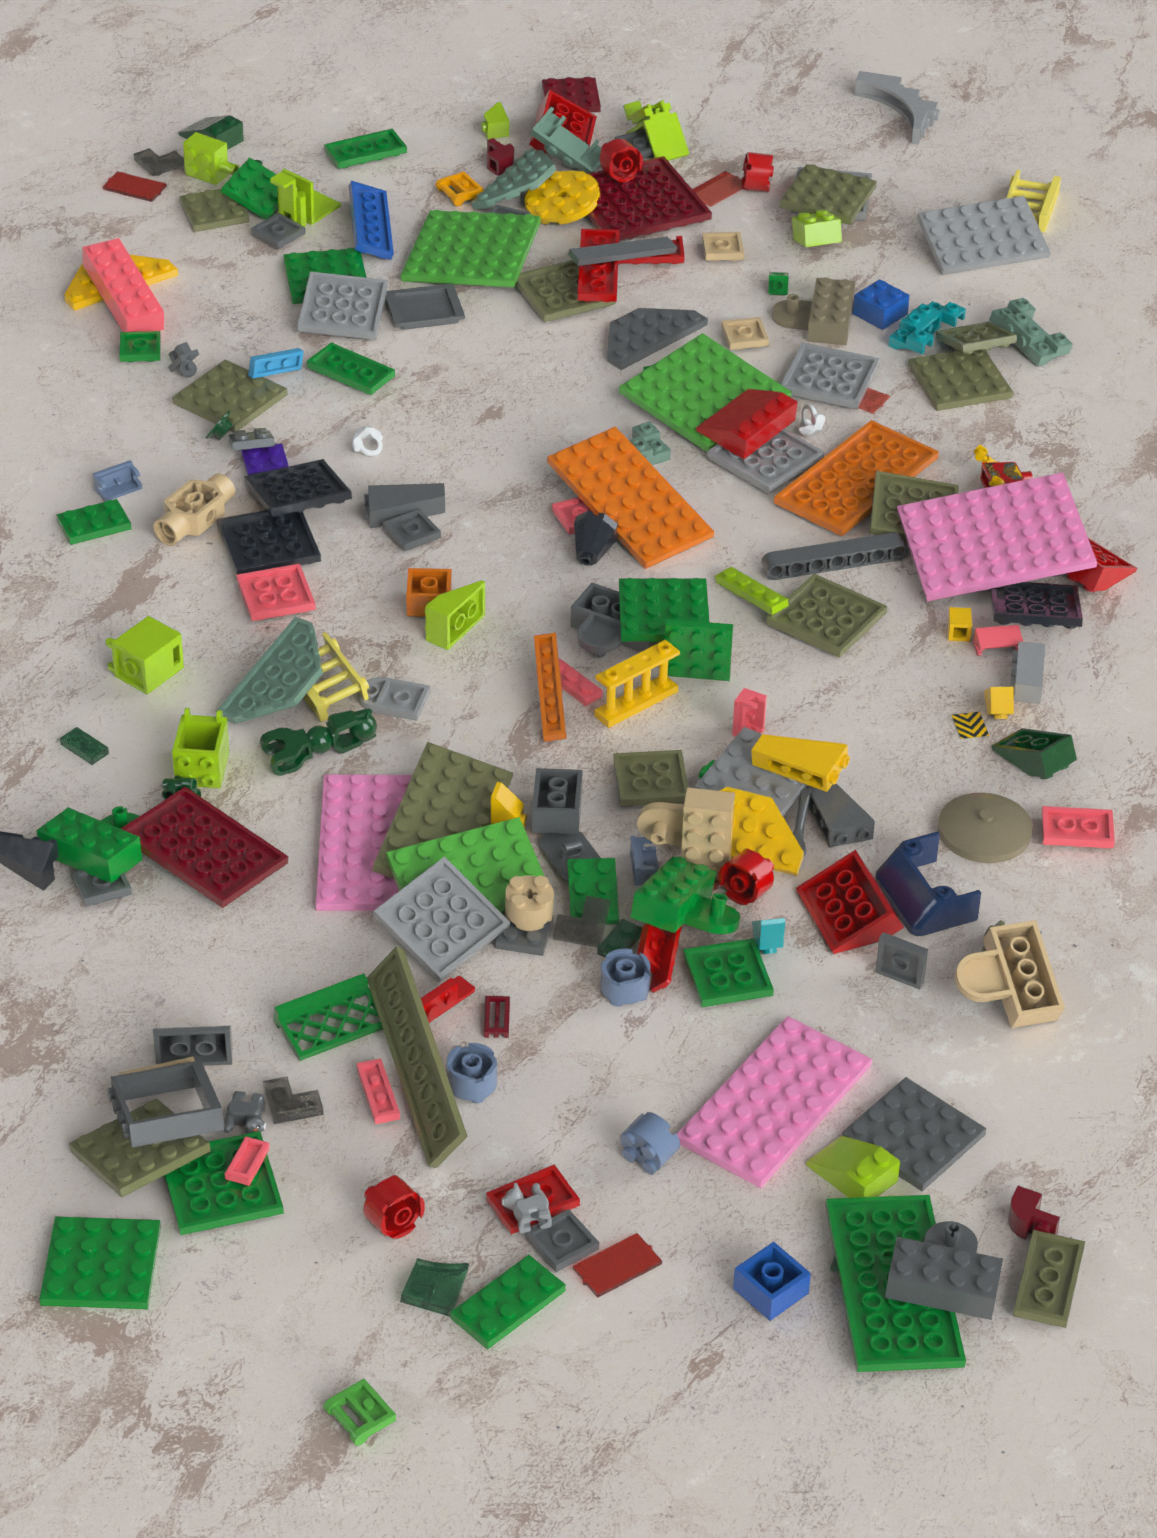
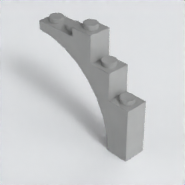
[855,71,940,145]

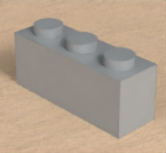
[1010,641,1045,704]

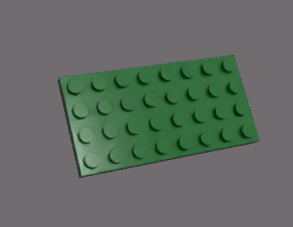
[825,1195,966,1372]

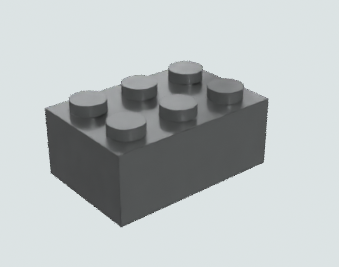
[532,768,583,835]

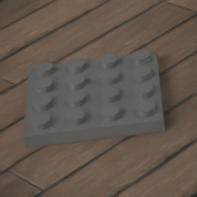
[842,1077,986,1192]

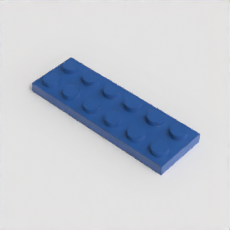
[348,180,394,260]

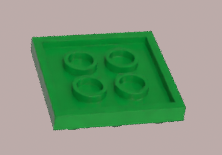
[220,157,278,220]
[665,619,733,681]
[683,938,774,1007]

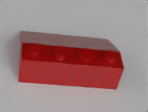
[529,90,597,154]
[696,389,798,460]
[1066,538,1137,593]
[796,849,904,954]

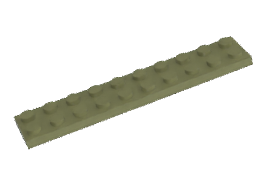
[367,946,468,1168]

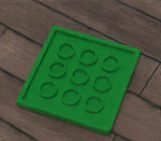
[283,248,367,304]
[619,578,710,642]
[164,1131,284,1235]
[40,1216,161,1310]

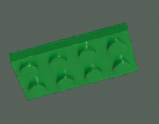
[324,128,407,169]
[307,342,395,395]
[450,1254,566,1350]

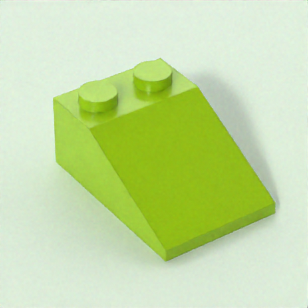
[425,580,485,650]
[806,1135,900,1198]

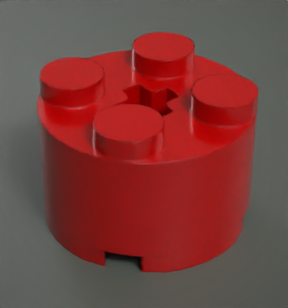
[599,139,643,182]
[742,152,774,192]
[718,848,774,905]
[363,1175,425,1239]

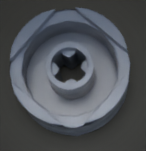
[600,948,650,1006]
[446,1043,497,1103]
[620,1112,680,1175]

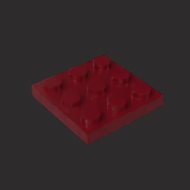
[542,76,601,113]

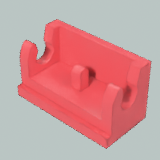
[973,625,1023,656]
[732,688,767,736]

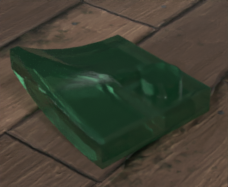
[400,1258,470,1317]

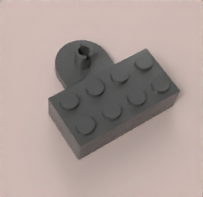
[571,582,658,658]
[885,1221,1003,1320]

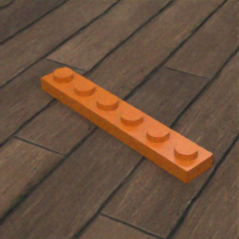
[534,632,567,742]

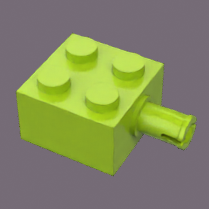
[183,132,239,185]
[792,210,842,247]

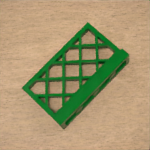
[273,973,383,1061]

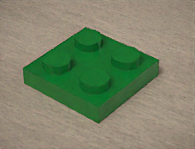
[120,331,161,363]

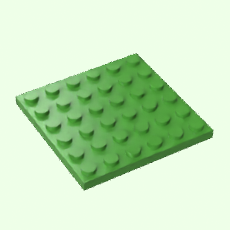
[401,210,541,287]
[619,333,791,452]

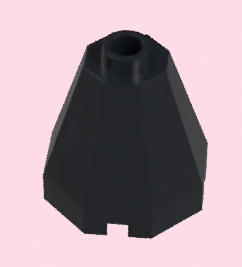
[574,511,618,566]

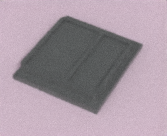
[386,283,465,330]

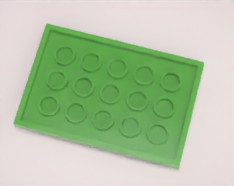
[386,817,544,915]

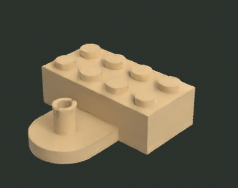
[637,787,735,881]
[955,920,1065,1028]

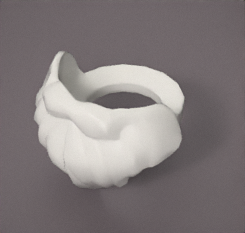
[798,404,825,436]
[352,426,383,457]

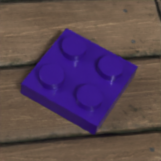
[241,443,289,476]

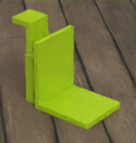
[623,100,689,161]
[270,168,341,227]

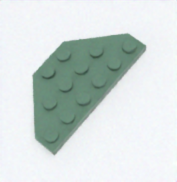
[471,149,556,209]
[216,616,323,724]

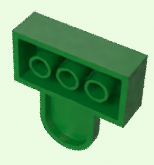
[36,806,142,884]
[630,856,741,934]

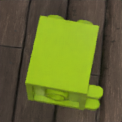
[105,615,184,695]
[172,708,230,789]

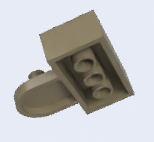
[772,277,856,345]

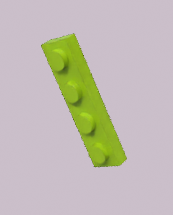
[715,567,789,615]

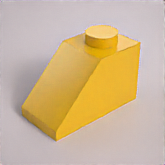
[984,687,1014,720]
[491,782,527,828]

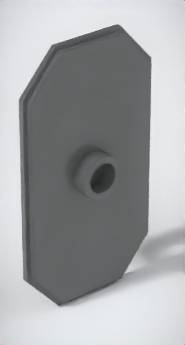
[539,832,601,880]

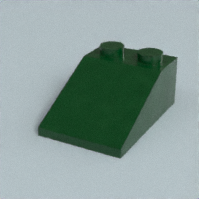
[179,115,244,150]
[991,728,1077,779]

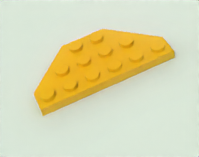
[64,255,178,311]
[681,787,804,876]

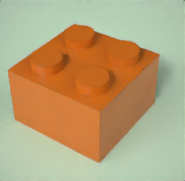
[406,568,452,617]

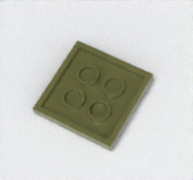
[179,189,250,232]
[936,321,1017,354]
[613,750,688,807]

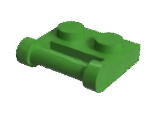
[323,1379,396,1446]

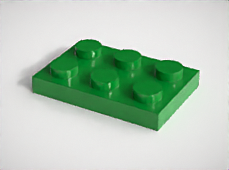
[56,499,132,545]
[567,858,619,926]

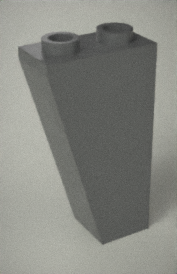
[364,483,445,528]
[806,783,875,848]

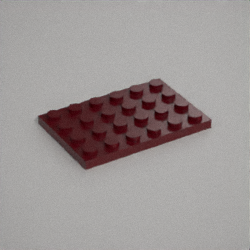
[121,787,289,908]

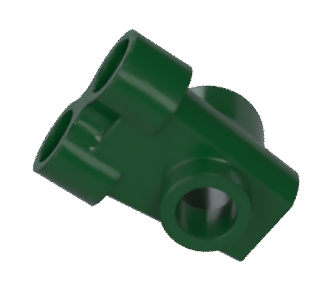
[162,776,201,800]

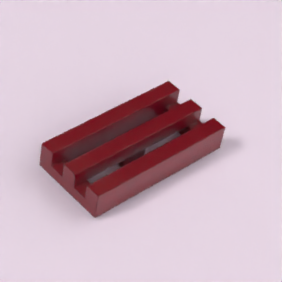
[484,996,510,1038]

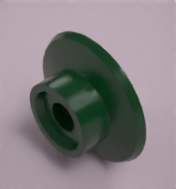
[206,410,234,440]

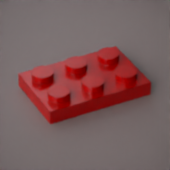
[486,1164,580,1235]

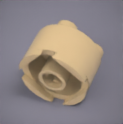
[505,876,554,931]

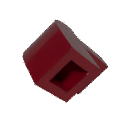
[487,138,514,176]
[1008,1185,1060,1240]

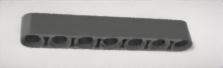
[761,533,908,580]

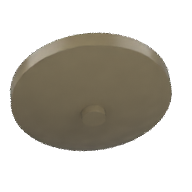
[938,793,1032,863]

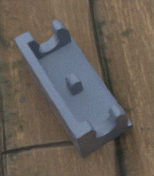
[93,460,143,502]
[630,836,659,886]

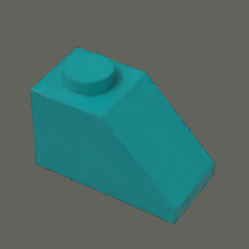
[752,918,785,954]

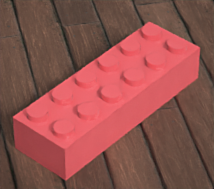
[82,238,164,332]

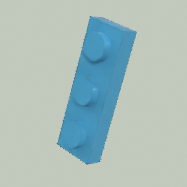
[248,348,304,378]

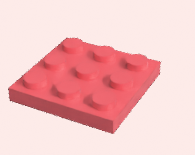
[236,564,316,621]

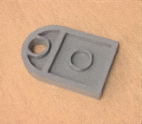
[358,677,430,721]

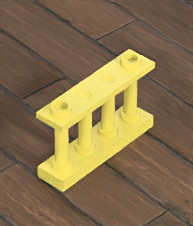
[1006,169,1061,232]
[303,632,369,722]

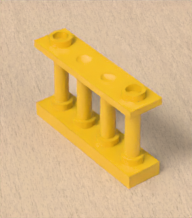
[594,640,680,728]

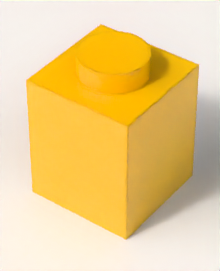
[947,607,972,642]

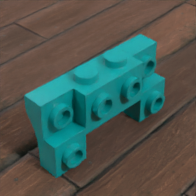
[888,301,966,354]

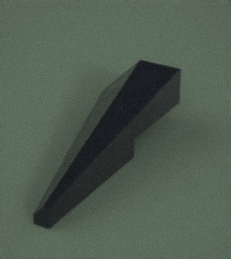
[0,831,59,891]

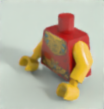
[974,445,1033,488]

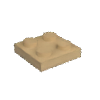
[702,232,744,261]
[721,317,769,350]

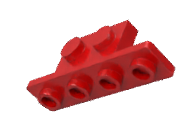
[637,923,682,993]
[421,976,475,1023]

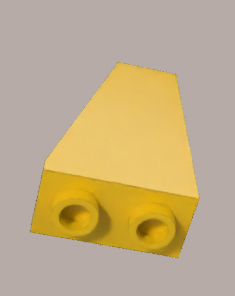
[751,734,850,792]

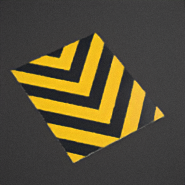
[952,712,989,739]

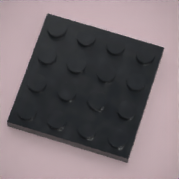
[244,459,352,517]
[217,510,321,575]
[990,582,1083,629]

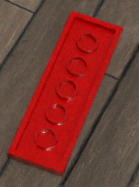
[578,229,620,303]

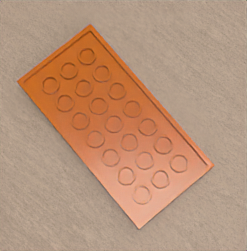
[774,420,939,536]
[547,426,715,569]

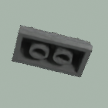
[153,1025,232,1066]

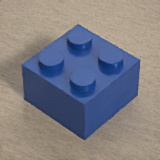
[853,279,910,330]
[733,1241,811,1321]

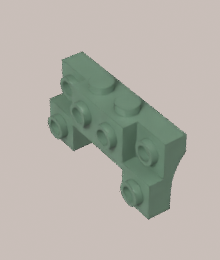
[530,107,601,173]
[989,298,1073,366]
[629,421,671,466]

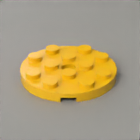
[525,171,600,225]

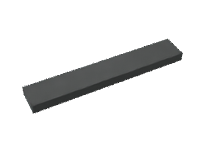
[568,236,677,266]

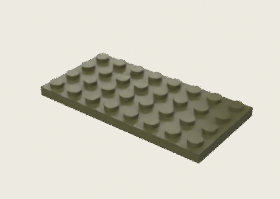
[372,742,514,879]

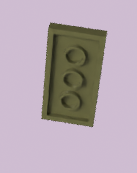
[1013,1230,1085,1328]

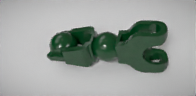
[260,708,377,776]

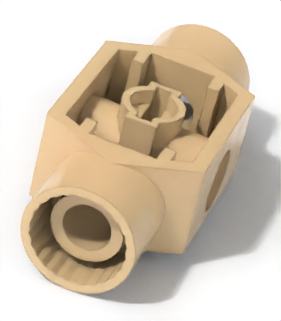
[153,473,235,546]

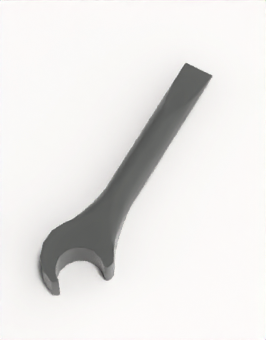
[793,788,811,856]

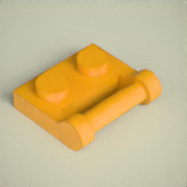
[435,171,483,206]

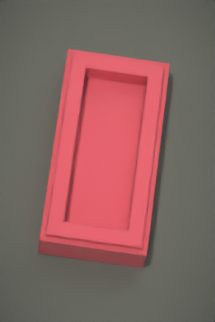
[225,1136,270,1186]

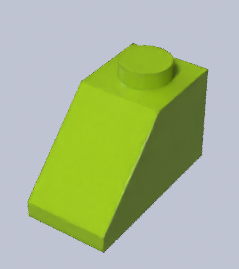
[481,102,510,139]

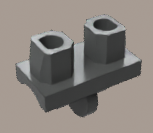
[168,342,199,378]

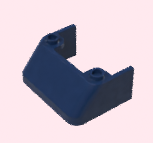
[875,831,981,936]

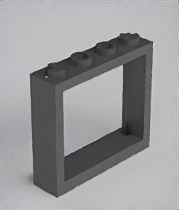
[108,1060,224,1148]

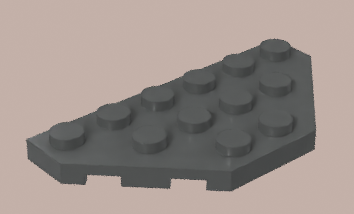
[607,308,708,370]

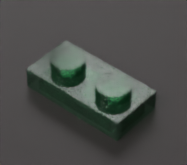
[60,727,109,765]
[597,918,643,958]

